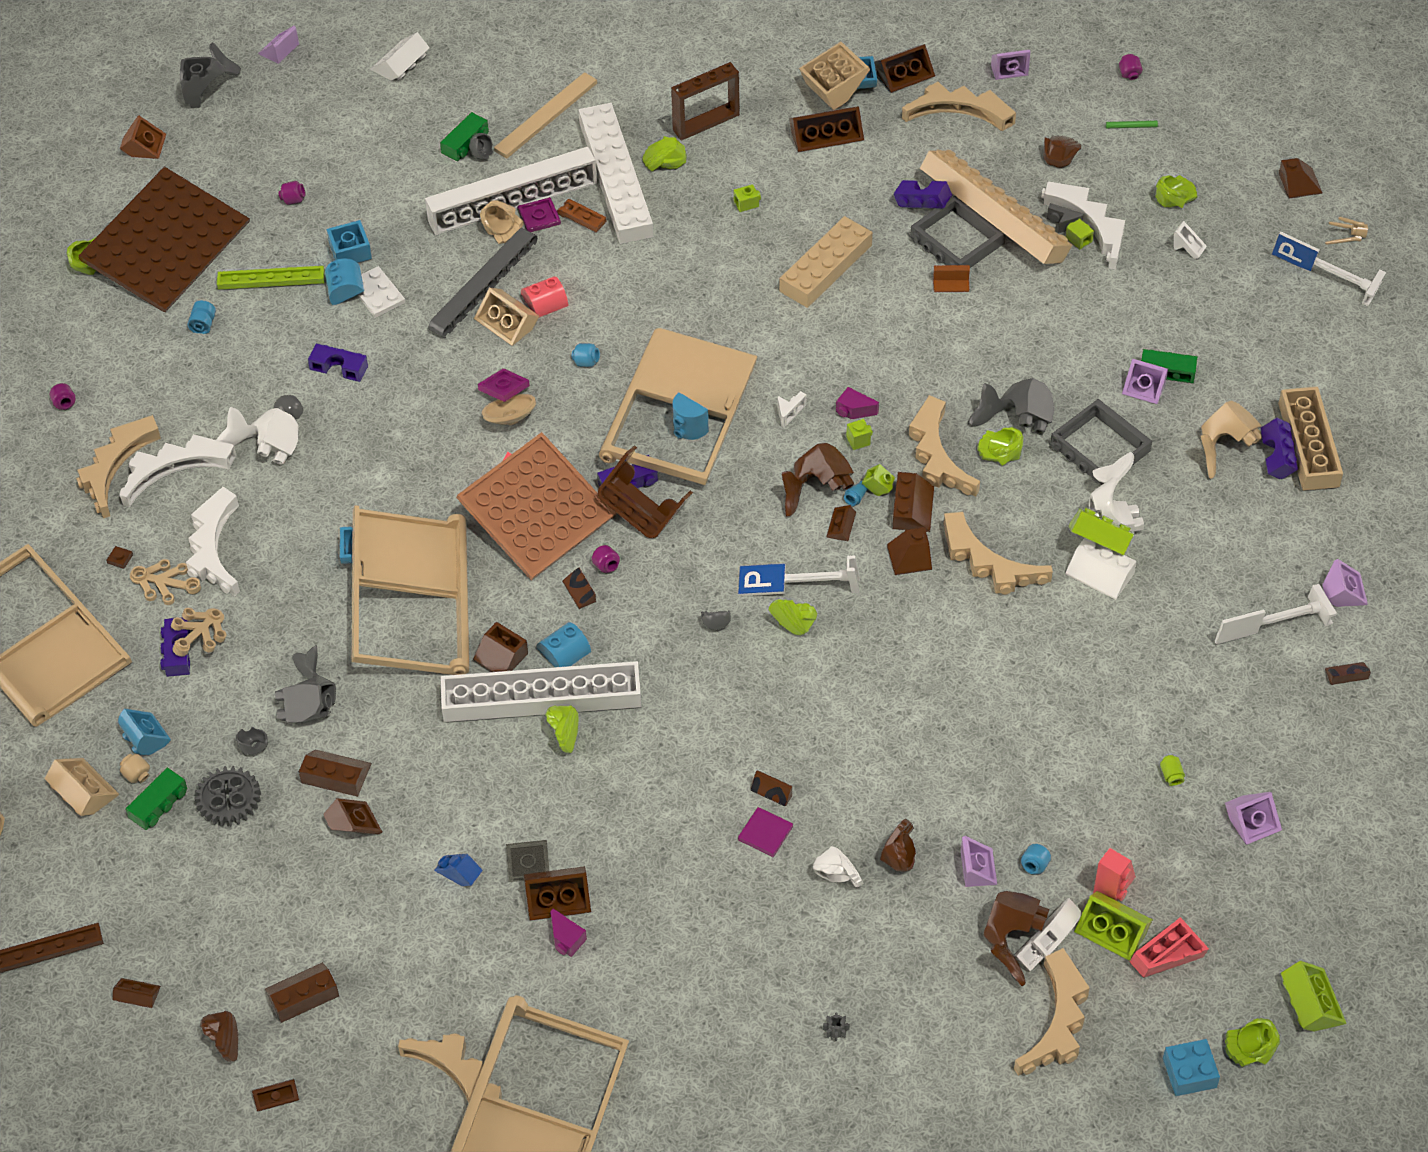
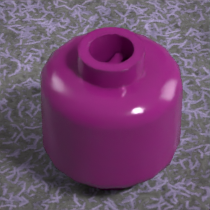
[1119,54,1143,80]
[278,180,306,205]
[49,383,76,410]
[592,545,620,573]

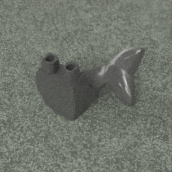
[180,42,241,108]
[969,378,1054,434]
[275,645,336,722]

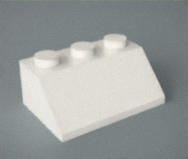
[370,32,429,81]
[1065,538,1136,600]

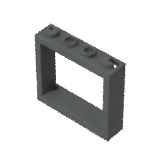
[910,196,1006,268]
[1050,399,1152,485]

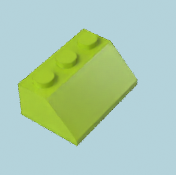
[1068,508,1134,555]
[1074,891,1153,961]
[1281,961,1347,1032]

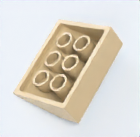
[799,42,870,110]

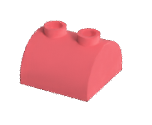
[521,276,569,317]

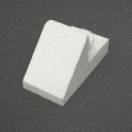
[1174,221,1207,259]
[778,391,807,428]

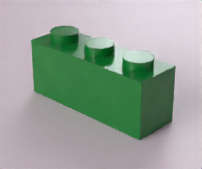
[440,112,489,162]
[1141,349,1198,384]
[125,767,188,830]

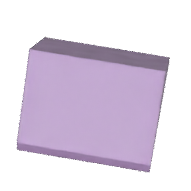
[258,26,299,64]
[1122,359,1168,404]
[961,836,997,887]

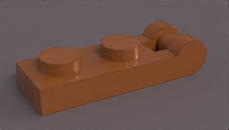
[557,199,607,233]

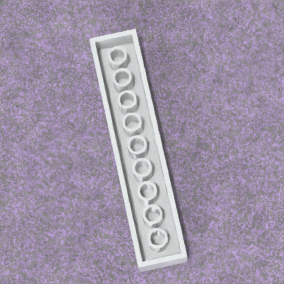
[578,103,654,244]
[425,146,597,235]
[441,661,641,722]

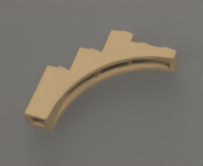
[902,81,1016,131]
[909,395,980,497]
[76,415,161,519]
[943,512,1053,595]
[1014,948,1090,1076]
[398,1034,502,1103]

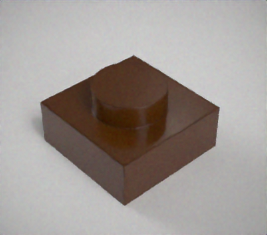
[106,546,133,569]

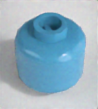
[572,343,600,367]
[1021,844,1051,874]

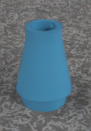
[844,481,868,506]

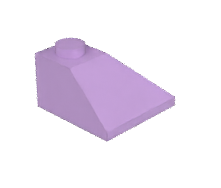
[991,50,1031,80]
[1323,559,1368,607]
[1225,792,1282,845]

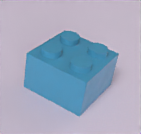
[326,220,372,263]
[1163,1039,1220,1096]

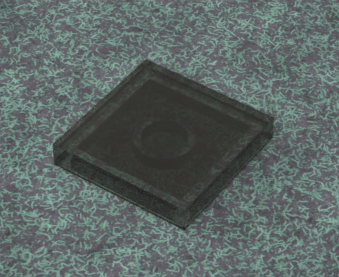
[506,840,550,882]

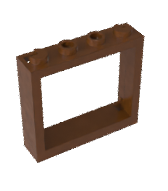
[671,62,740,141]

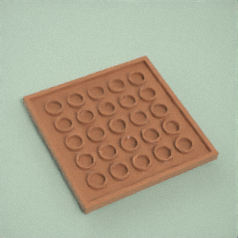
[456,432,616,581]

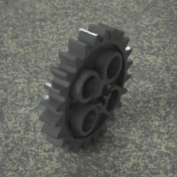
[194,766,261,826]

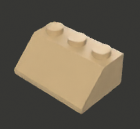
[474,288,539,346]
[44,758,119,816]

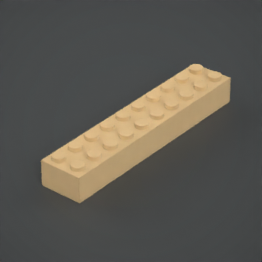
[920,149,1072,264]

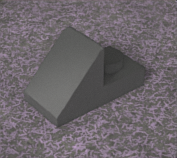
[1047,203,1083,234]

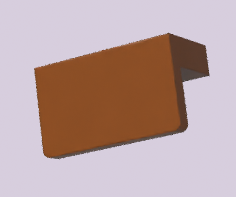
[933,265,970,292]

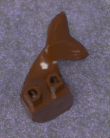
[782,443,854,516]
[983,891,1050,986]

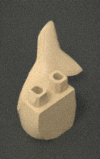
[1201,400,1262,479]

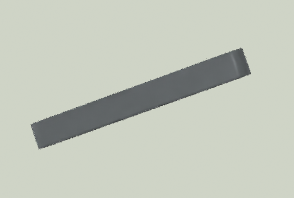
[428,228,538,338]

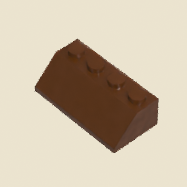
[789,106,864,152]

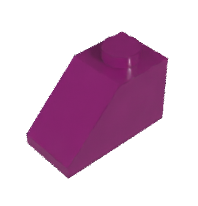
[836,387,879,419]
[551,909,587,957]

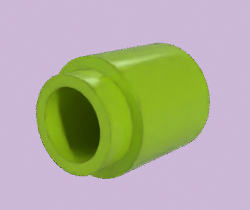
[1160,755,1185,786]

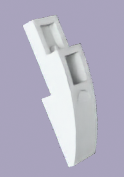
[1014,898,1082,971]

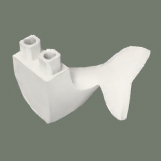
[216,407,299,465]
[1089,452,1144,537]

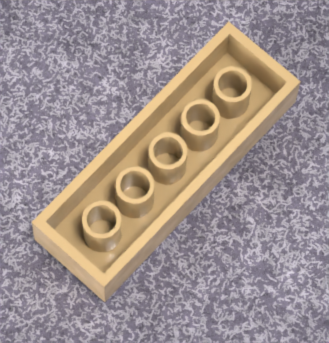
[779,216,873,308]
[1278,387,1343,491]

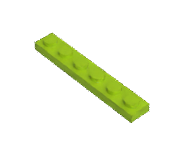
[217,265,325,290]

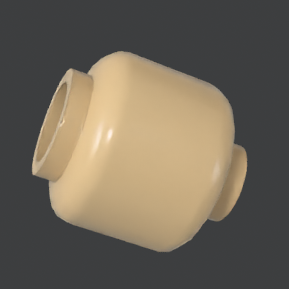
[120,754,150,783]

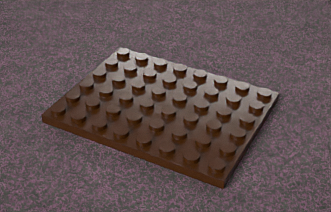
[79,166,250,313]

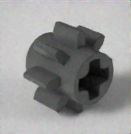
[823,1013,850,1041]

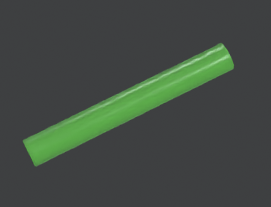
[1106,120,1158,129]

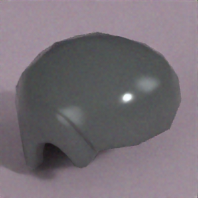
[469,133,493,159]
[273,395,303,420]
[701,610,731,630]
[236,727,268,755]

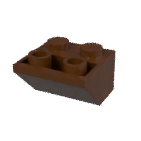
[473,622,528,672]

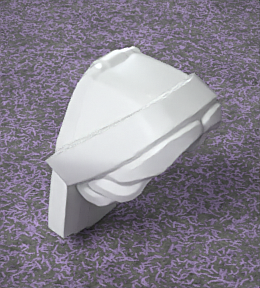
[813,846,864,887]

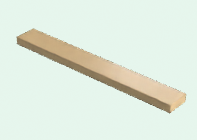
[494,72,597,159]

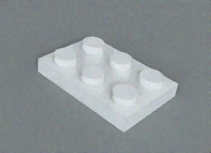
[357,266,406,318]

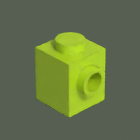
[733,184,761,212]
[1065,219,1094,250]
[846,419,873,450]
[862,464,895,496]

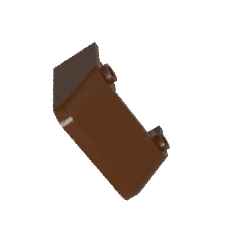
[598,445,693,538]

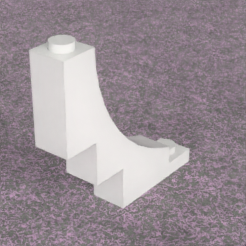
[1041,182,1125,270]

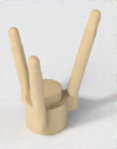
[1325,217,1368,245]

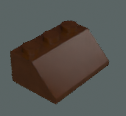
[874,44,935,93]
[892,472,934,532]
[299,749,372,797]
[524,866,591,920]
[265,962,339,1023]

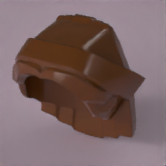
[1043,135,1081,168]
[880,818,916,872]
[200,1011,238,1062]

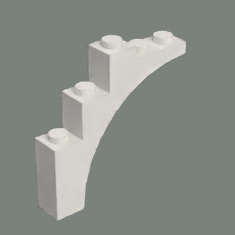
[120,434,237,507]
[186,487,240,596]

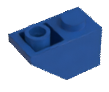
[434,854,483,886]

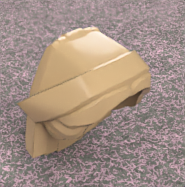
[480,200,524,244]

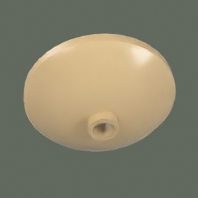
[482,394,536,425]

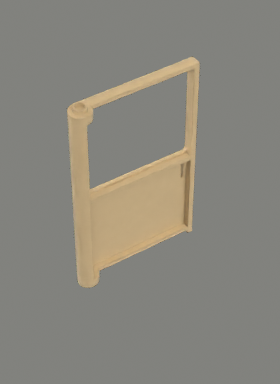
[599,328,757,485]
[352,505,469,675]
[0,544,132,727]
[451,995,629,1152]

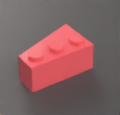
[1093,848,1136,901]
[1130,917,1209,978]

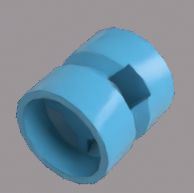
[187,300,216,334]

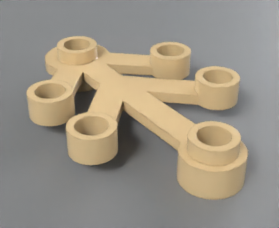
[130,559,201,605]
[171,608,227,656]

